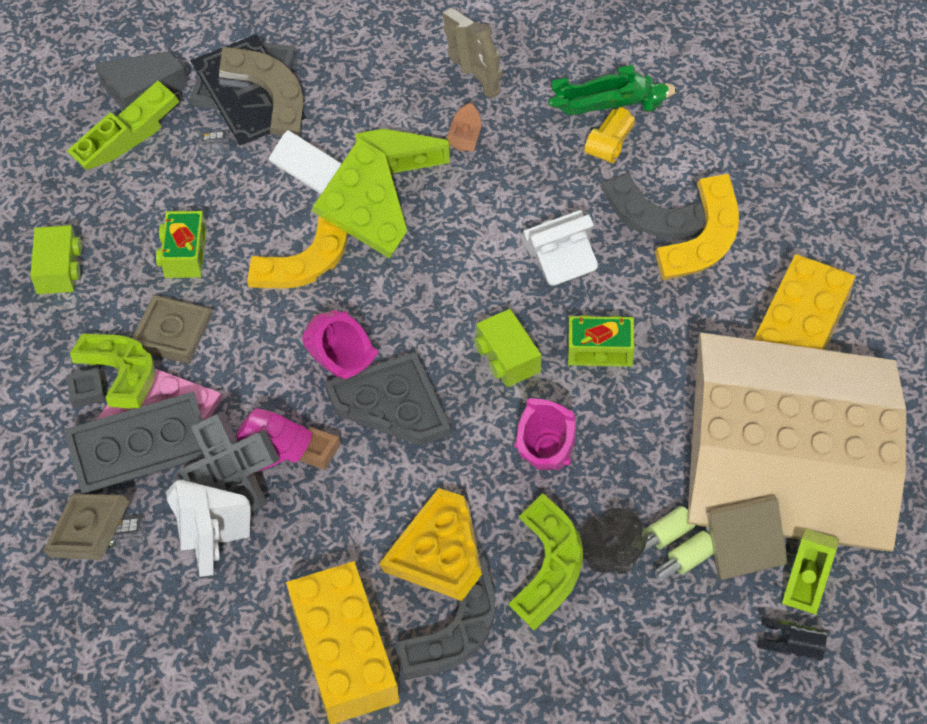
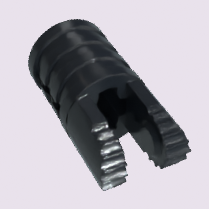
[757,616,828,661]

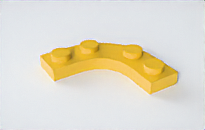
[654,174,739,281]
[247,216,348,288]

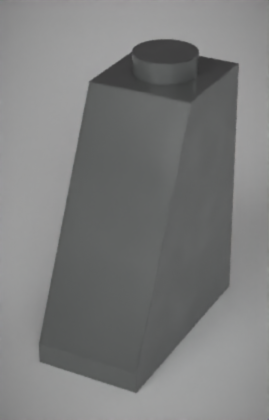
[95,51,188,111]

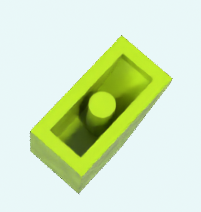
[782,528,839,615]

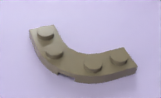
[219,47,303,136]

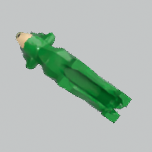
[548,65,677,115]

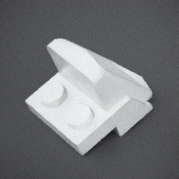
[521,210,598,286]
[166,480,250,577]

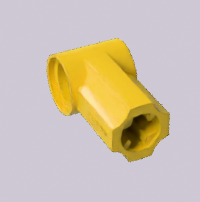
[585,107,635,164]

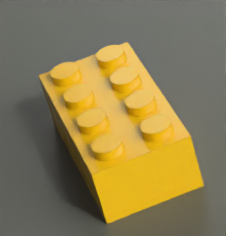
[753,254,856,350]
[286,561,399,724]

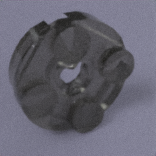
[579,508,648,574]

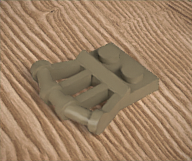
[443,7,503,97]

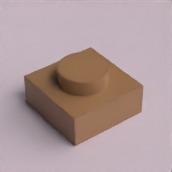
[299,427,341,470]

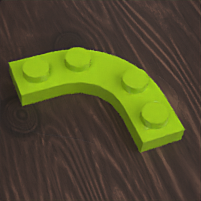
[70,334,155,409]
[508,493,583,631]

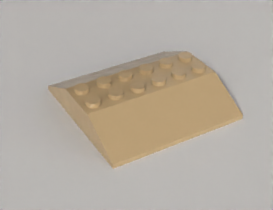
[687,332,906,552]

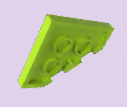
[312,138,407,258]

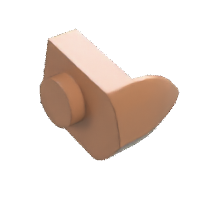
[447,102,481,152]

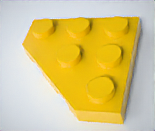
[379,488,482,601]

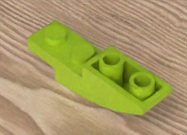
[67,81,179,170]

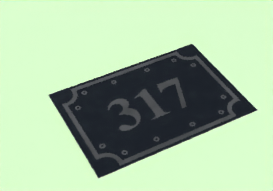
[190,34,307,146]

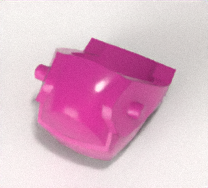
[302,310,378,379]
[514,398,576,471]
[236,408,312,471]

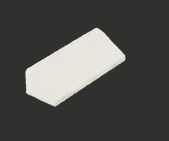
[269,130,341,194]

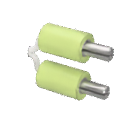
[633,506,714,580]

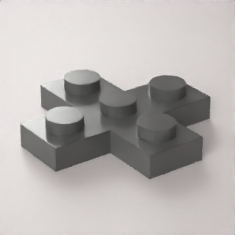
[179,411,280,512]

